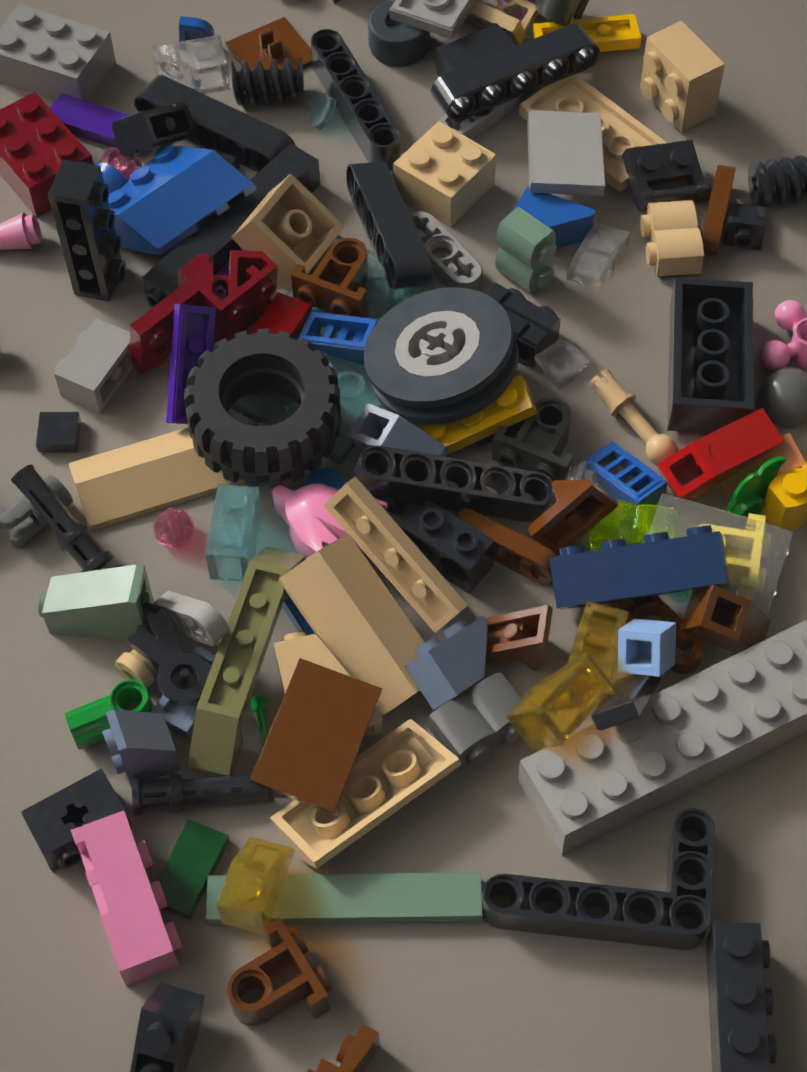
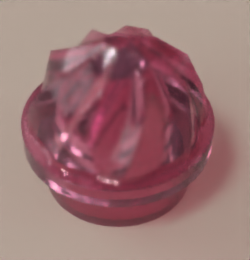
[153,507,194,549]

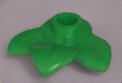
[725,456,787,523]

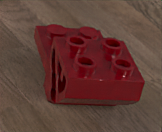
[129,250,278,374]

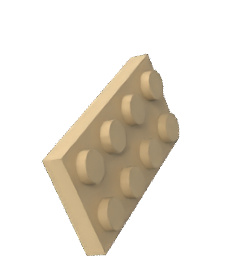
[519,74,667,193]

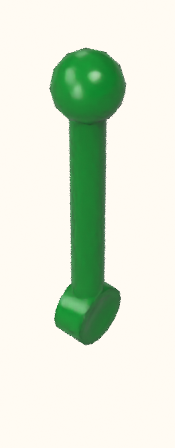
[251,695,268,749]

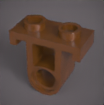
[291,237,368,318]
[227,918,333,1025]

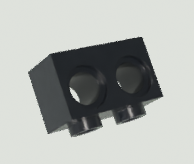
[403,499,495,594]

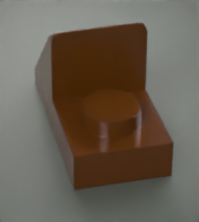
[528,480,619,556]
[485,605,553,671]

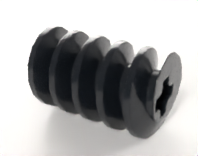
[231,58,304,106]
[748,155,807,207]

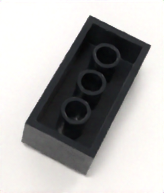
[667,277,754,434]

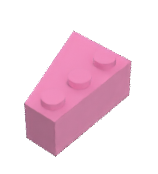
[71,810,183,986]

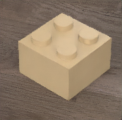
[640,21,725,132]
[393,121,496,228]
[231,174,345,290]

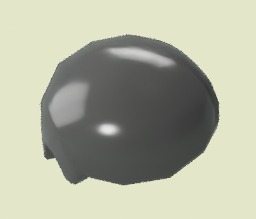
[756,367,807,428]

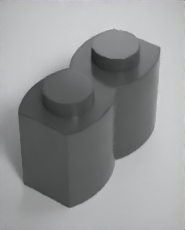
[429,672,532,769]

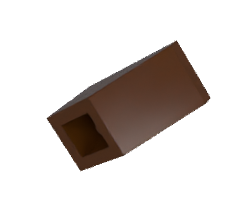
[680,585,771,653]

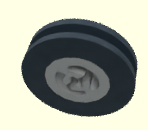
[364,287,519,425]

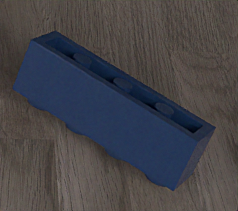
[549,525,730,610]

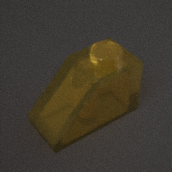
[506,653,614,750]
[217,837,294,936]

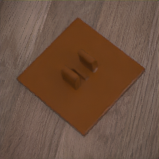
[225,17,312,70]

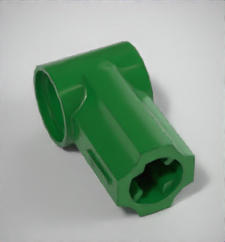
[64,679,155,750]

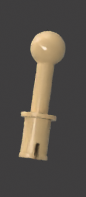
[589,368,677,464]

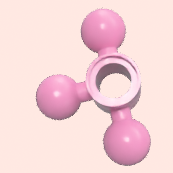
[759,300,807,371]

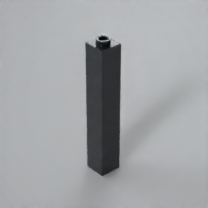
[142,143,320,308]

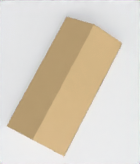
[68,427,244,531]
[279,533,425,716]
[270,719,461,868]

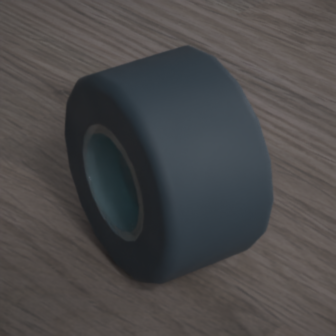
[368,0,430,66]

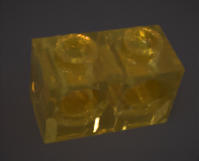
[561,601,629,707]

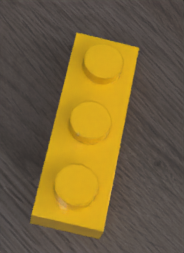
[533,14,641,52]
[415,374,538,456]

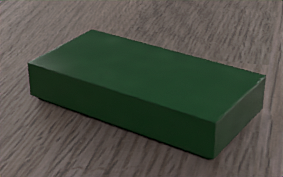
[157,819,230,920]

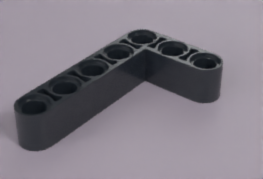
[482,808,715,950]

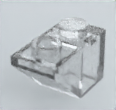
[151,35,231,94]

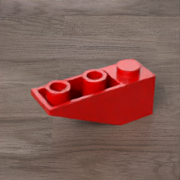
[657,408,785,507]

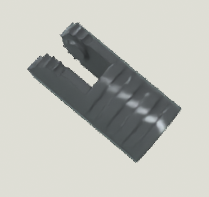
[0,475,73,548]

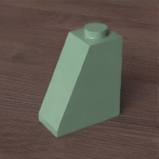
[38,564,154,641]

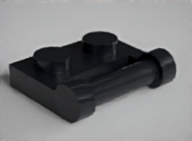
[622,140,711,211]

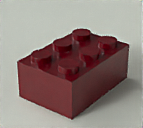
[0,92,94,218]

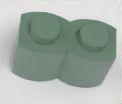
[495,207,557,294]

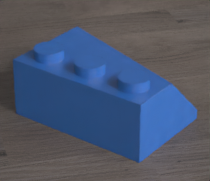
[108,144,257,255]

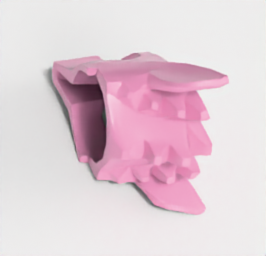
[272,484,388,559]

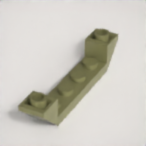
[187,546,306,777]

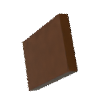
[250,658,382,814]

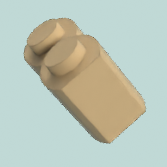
[640,200,704,277]

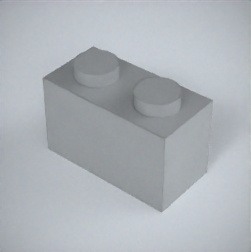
[54,318,134,413]

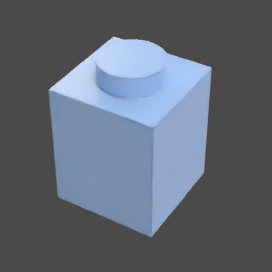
[617,619,676,677]

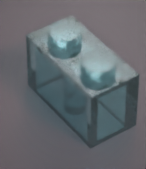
[205,484,263,582]

